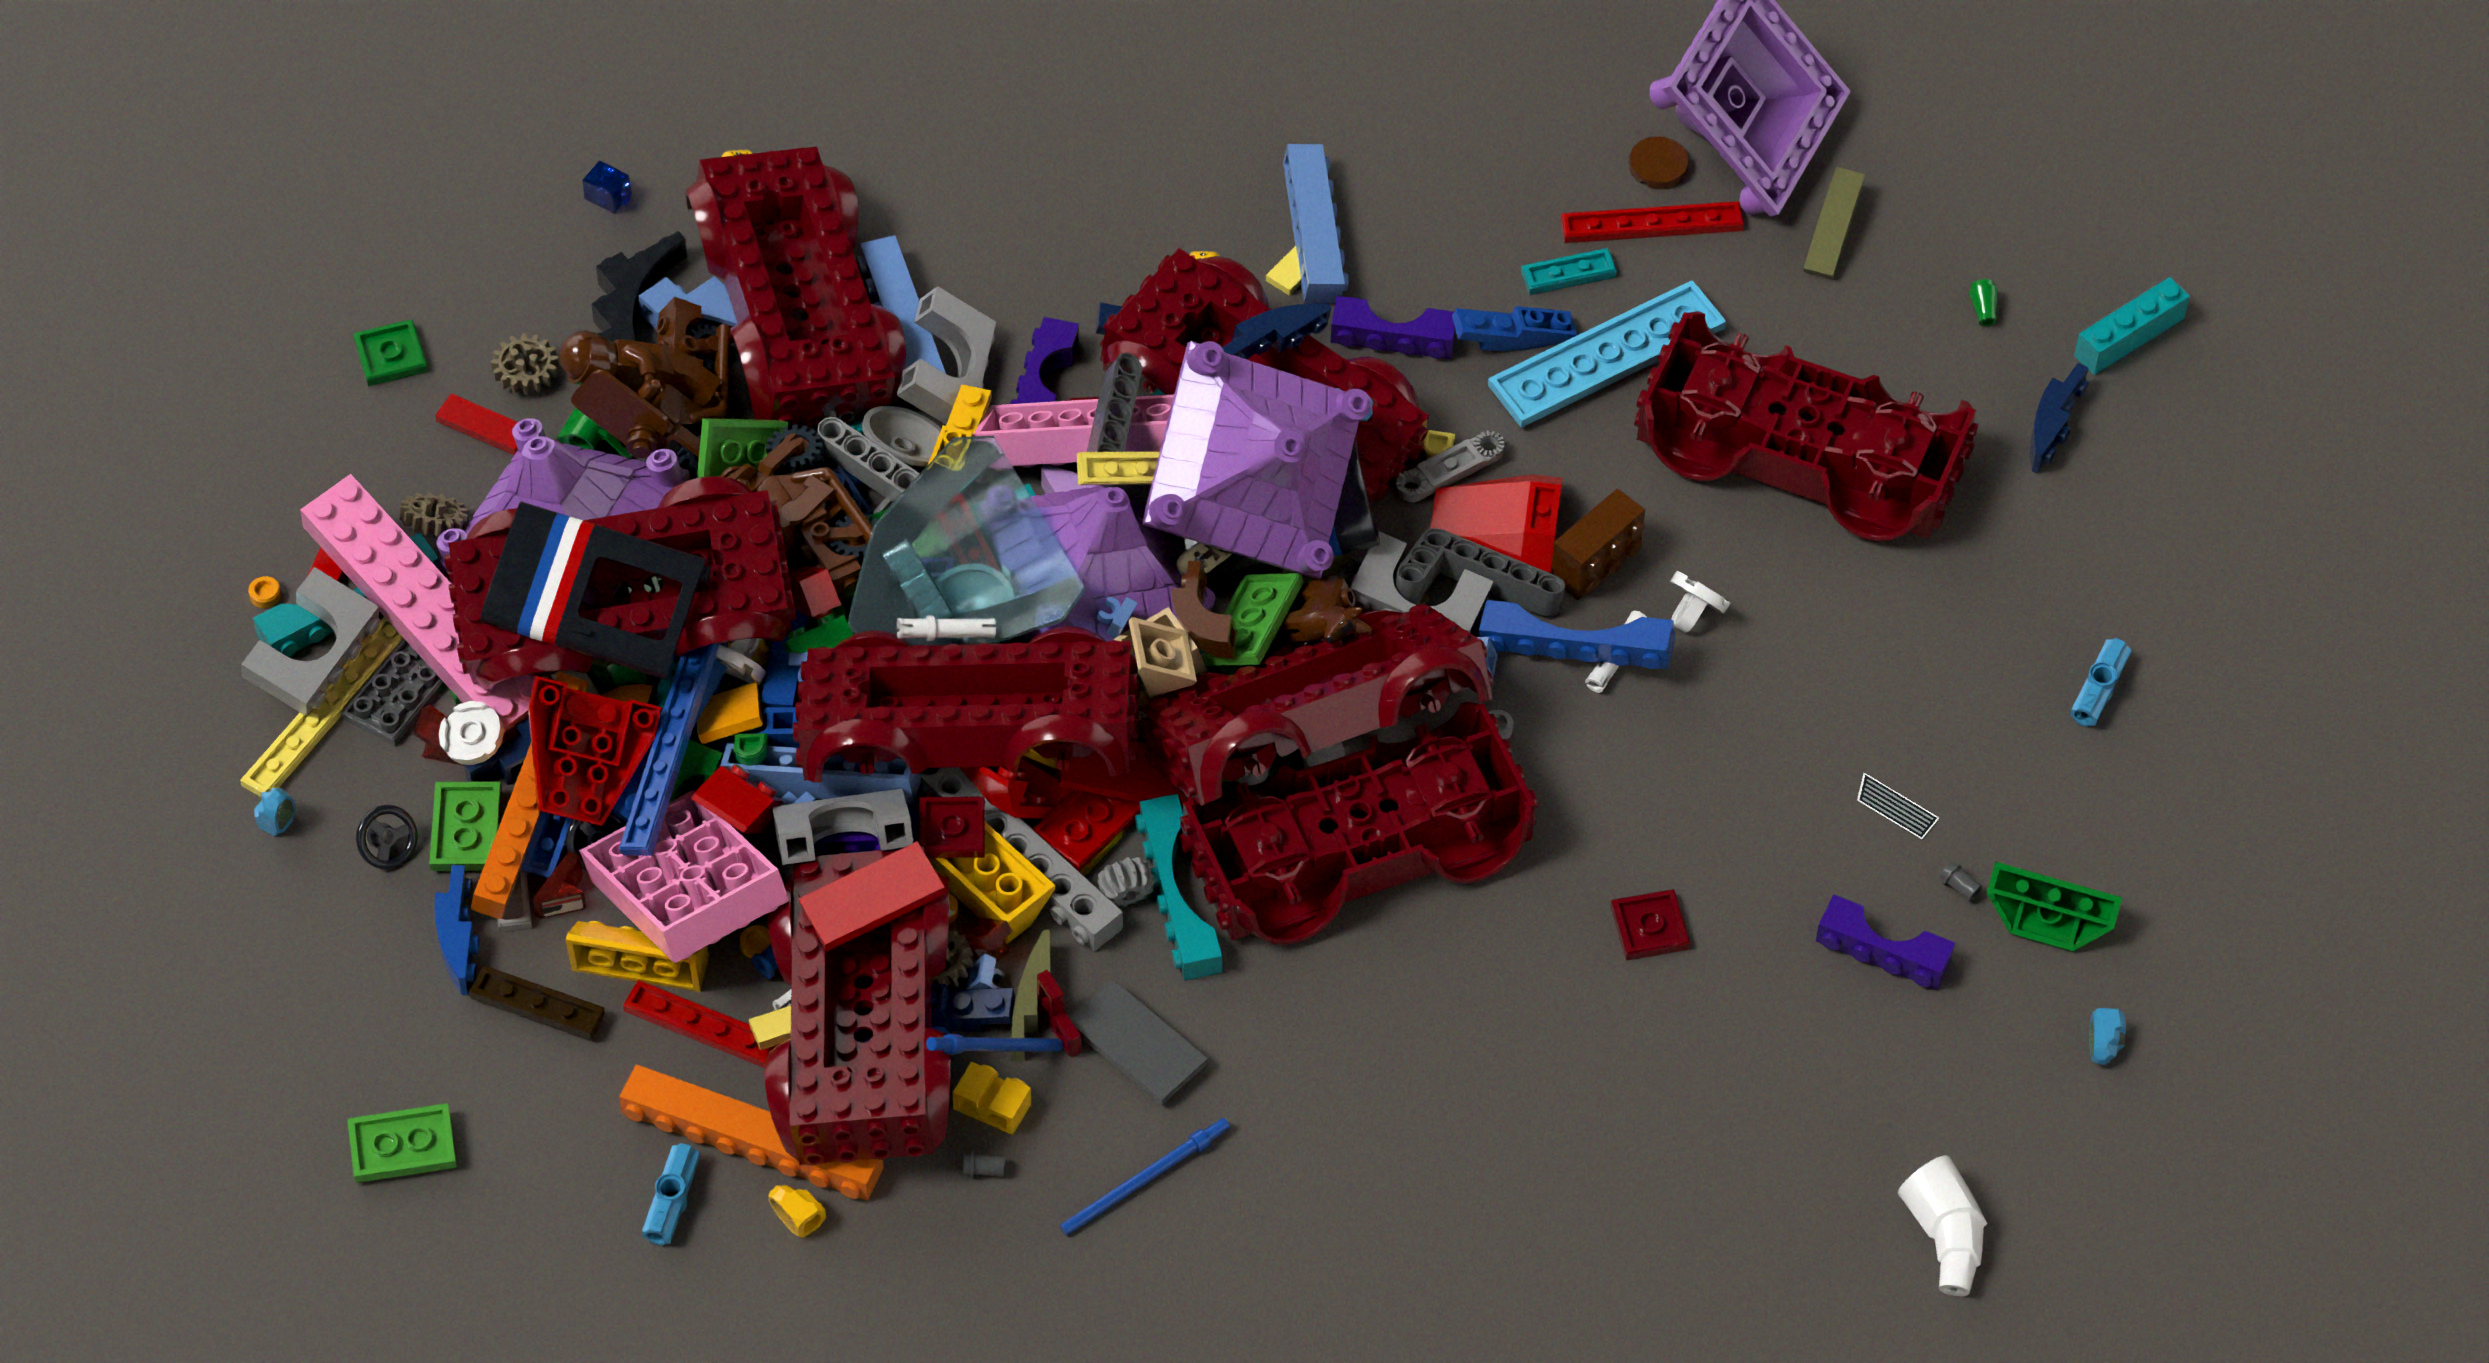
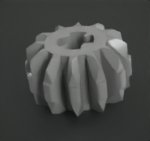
[1098,857,1154,907]

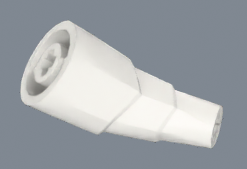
[1898,1155,1987,1296]

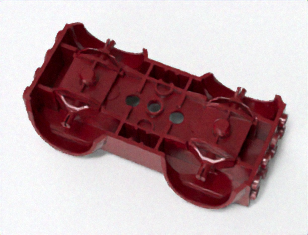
[685,146,906,430]
[1100,248,1429,510]
[1634,311,1979,541]
[444,476,797,691]
[1138,604,1493,806]
[793,626,1140,783]
[1179,701,1538,945]
[764,847,951,1165]

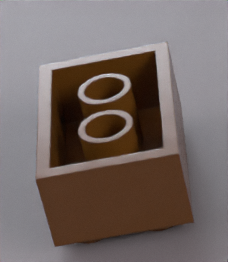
[1551,488,1646,600]

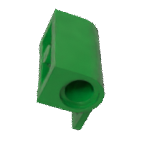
[556,407,633,459]

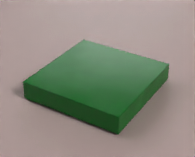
[353,319,428,386]

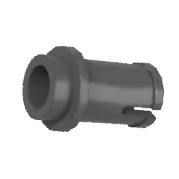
[1939,862,1983,902]
[963,1151,1005,1178]

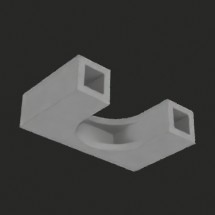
[897,286,996,425]
[1350,531,1494,633]
[241,567,380,716]
[772,788,913,865]

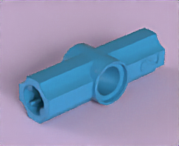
[2070,638,2132,727]
[642,1143,701,1246]

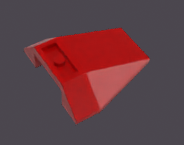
[1430,474,1563,573]
[528,676,661,826]
[959,756,1075,819]

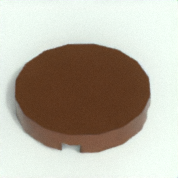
[1629,136,1689,189]

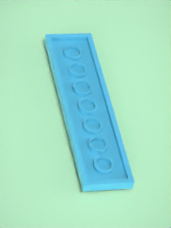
[1488,280,1726,428]

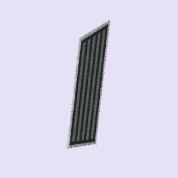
[1857,773,1939,839]

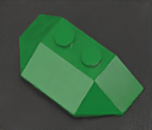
[1986,861,2123,951]

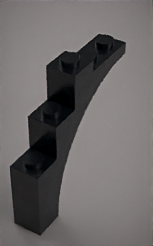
[591,231,687,343]

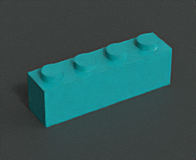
[2074,277,2190,375]

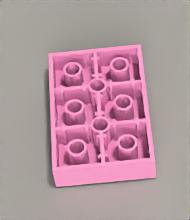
[580,790,789,963]

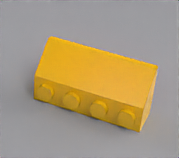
[918,822,1055,944]
[565,921,709,992]

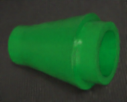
[1968,279,1998,326]

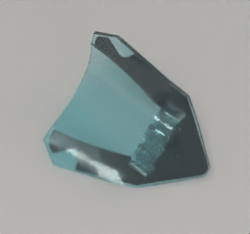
[848,436,1086,646]

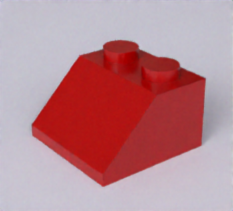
[691,764,783,834]

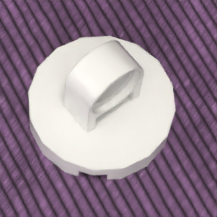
[1670,571,1730,633]
[715,638,766,685]
[438,701,504,765]

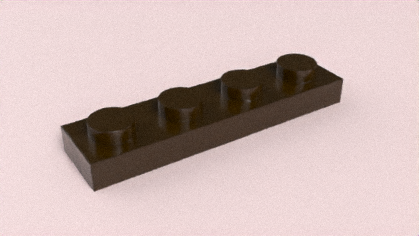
[469,965,605,1040]

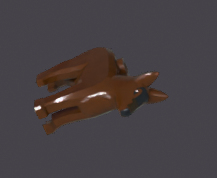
[1270,575,1372,652]

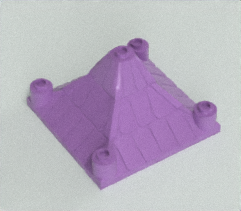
[1650,0,1851,217]
[1141,341,1371,579]
[437,418,691,604]
[976,484,1215,643]

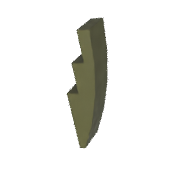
[1804,167,1865,279]
[1011,930,1051,1061]

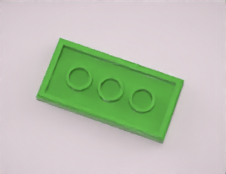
[1201,573,1304,666]

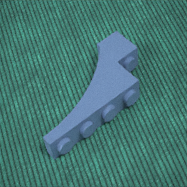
[638,276,737,330]

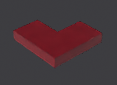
[1037,969,1081,1058]

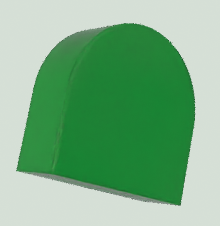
[734,733,769,765]

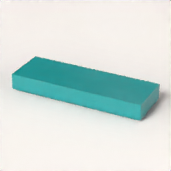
[1521,248,1617,295]

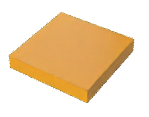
[697,682,763,744]

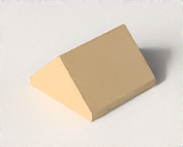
[1129,617,1197,697]

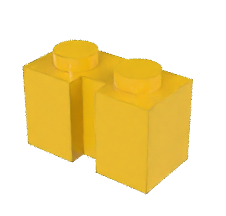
[953,1061,1031,1135]

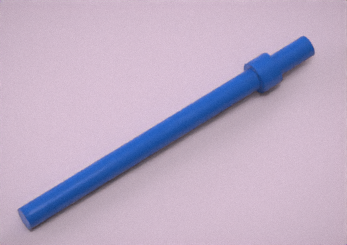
[926,1034,1063,1054]
[1059,1118,1230,1236]

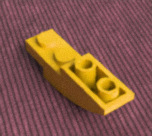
[926,384,992,471]

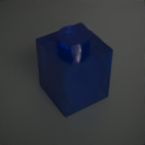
[582,160,632,214]

